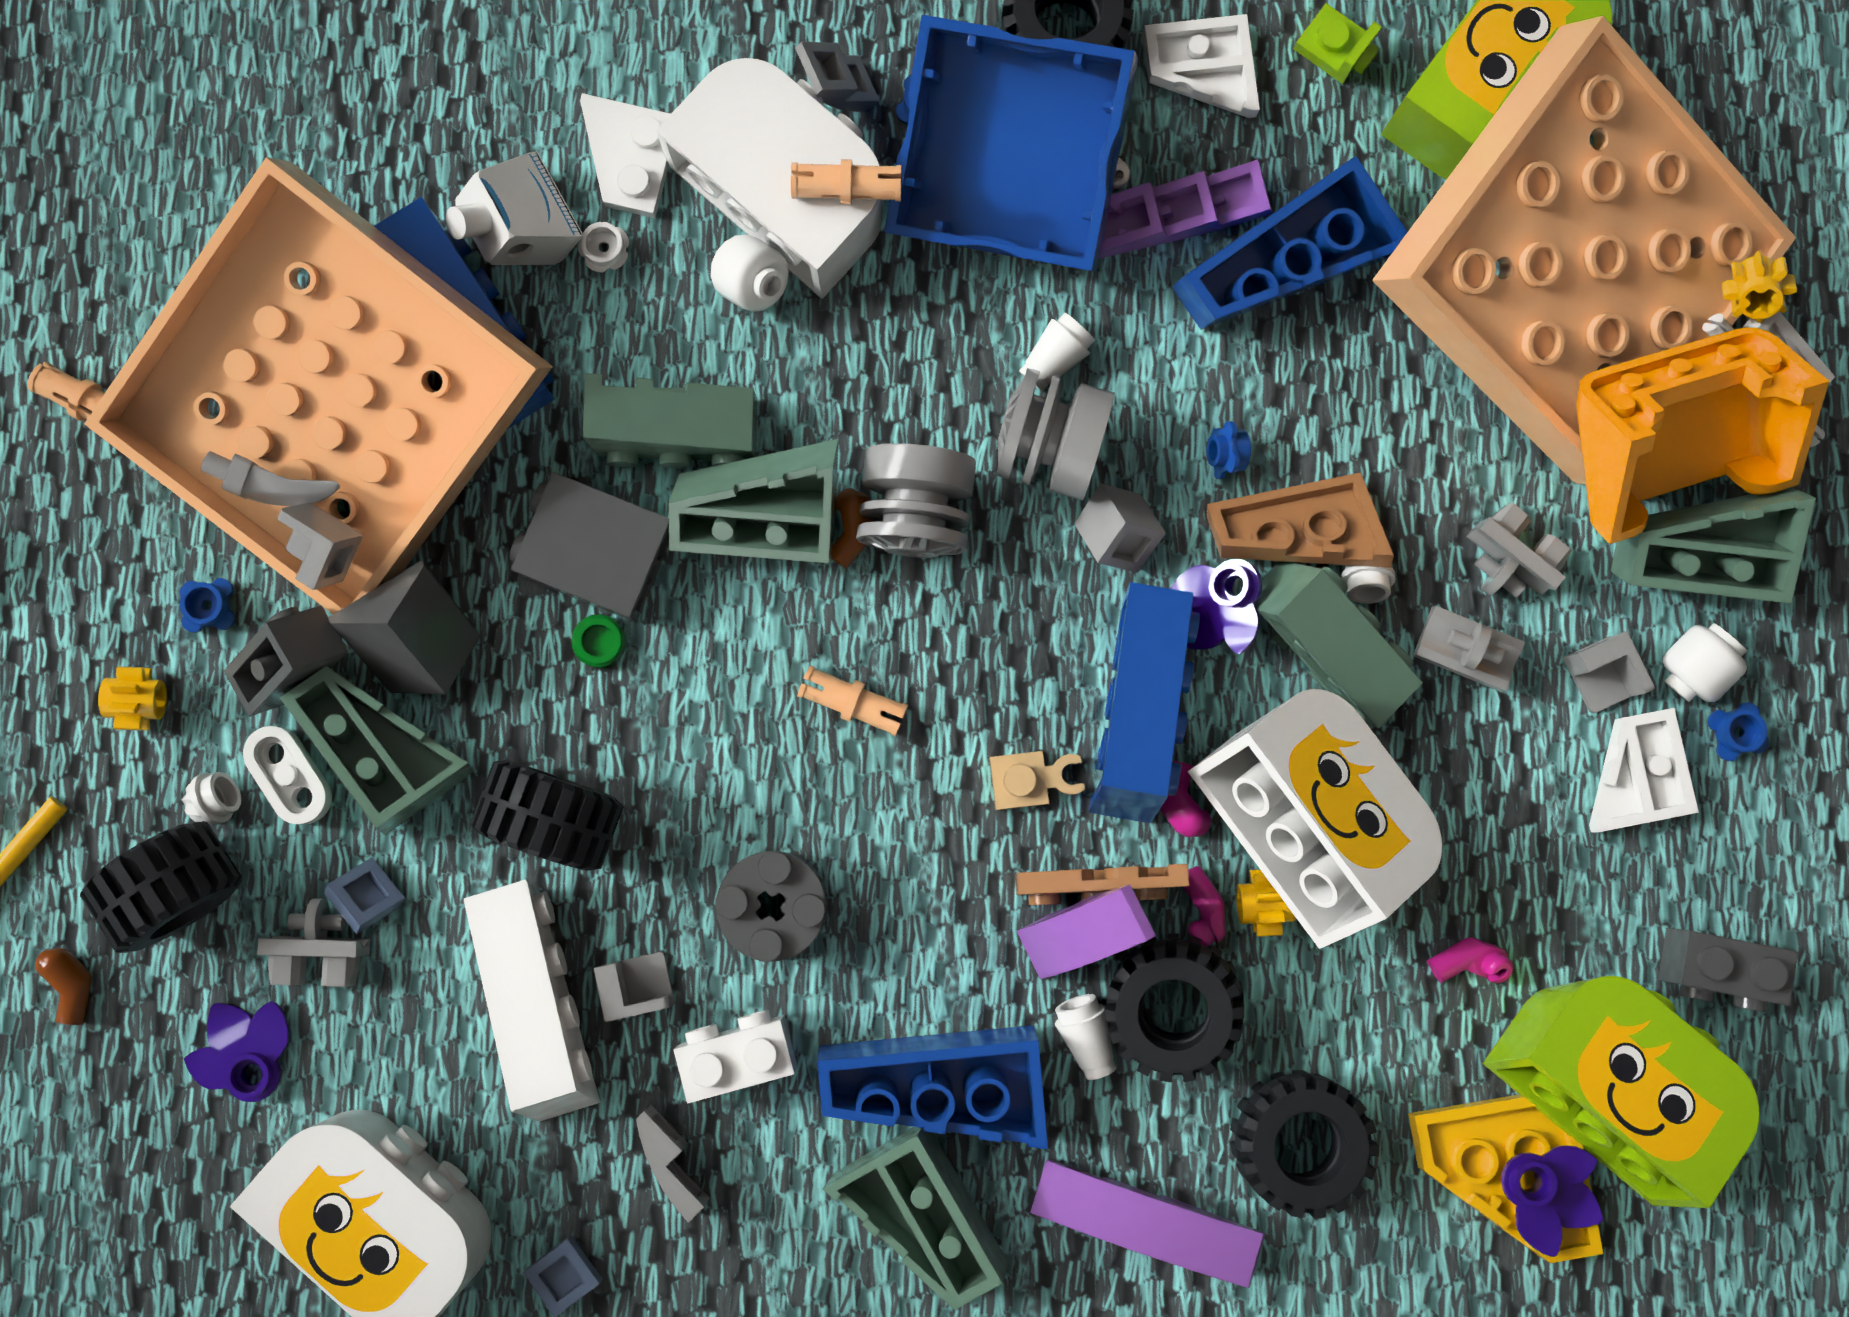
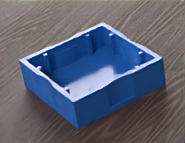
[884,15,1138,272]

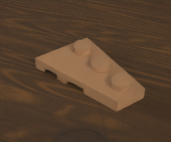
[1207,472,1394,568]
[1015,864,1189,905]

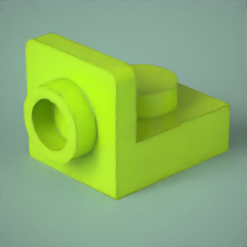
[1293,3,1382,84]

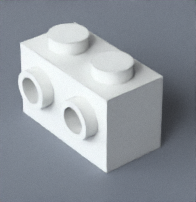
[673,1010,798,1104]

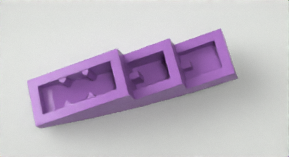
[1099,159,1273,259]
[1030,1159,1266,1288]

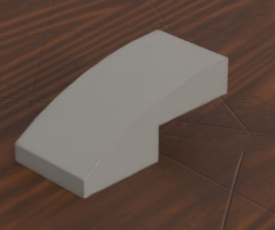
[795,42,880,112]
[636,1105,709,1223]

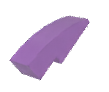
[1017,884,1156,979]

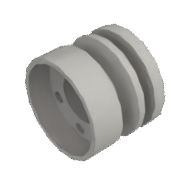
[996,367,1115,501]
[856,444,976,558]

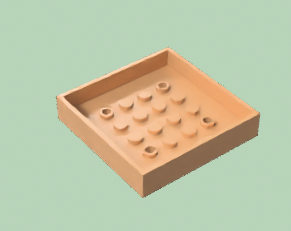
[1372,16,1796,485]
[84,157,553,614]

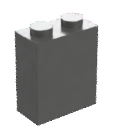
[510,472,669,623]

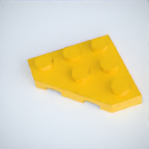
[1408,1094,1603,1263]

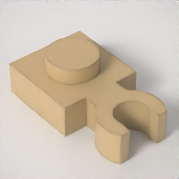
[989,751,1085,810]

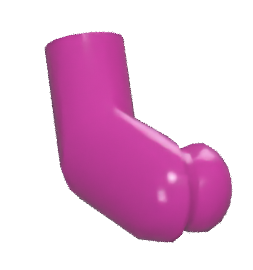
[1160,761,1211,837]
[1183,866,1226,948]
[1427,937,1513,983]

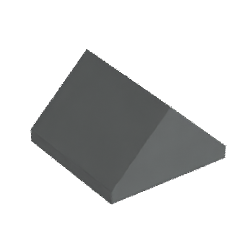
[328,560,480,694]

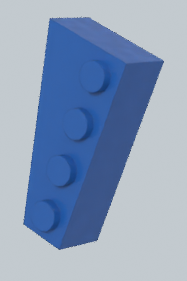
[1171,156,1407,330]
[374,197,555,429]
[1088,582,1200,823]
[817,1025,1048,1149]

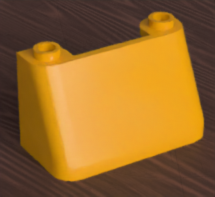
[1576,327,1829,544]

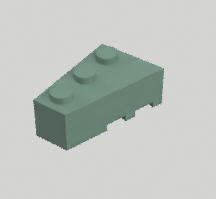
[583,373,757,469]
[669,439,839,563]
[1611,487,1816,603]
[1256,561,1423,729]
[280,666,474,835]
[823,1127,1009,1310]

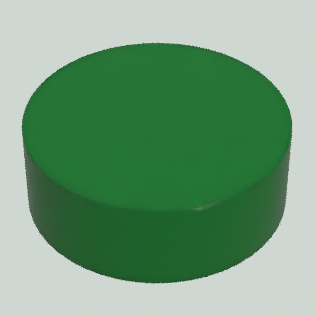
[571,614,626,668]

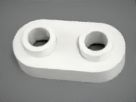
[243,726,332,824]

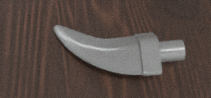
[201,451,340,506]

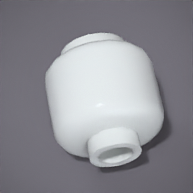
[710,234,789,312]
[1663,623,1747,702]

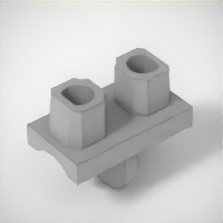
[1466,503,1571,597]
[1413,606,1525,692]
[257,898,371,987]

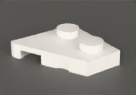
[1142,14,1260,118]
[580,93,671,218]
[1589,708,1699,833]

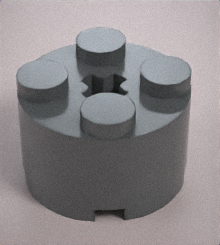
[715,851,828,962]

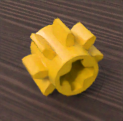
[1722,251,1797,323]
[98,666,167,730]
[1236,870,1296,937]

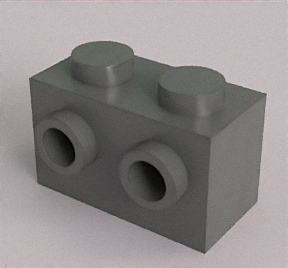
[224,605,348,717]
[1658,928,1798,1013]

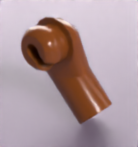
[830,488,874,570]
[35,948,92,1025]

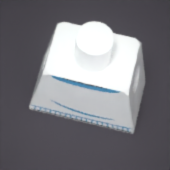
[446,151,584,265]

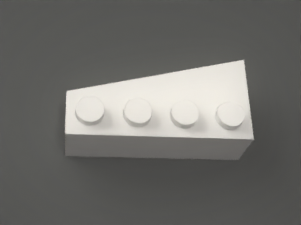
[464,879,601,1122]

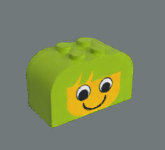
[1381,0,1612,180]
[1482,976,1759,1208]

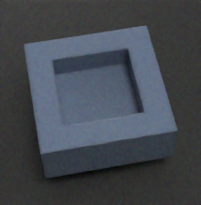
[324,858,405,934]
[523,1235,603,1317]

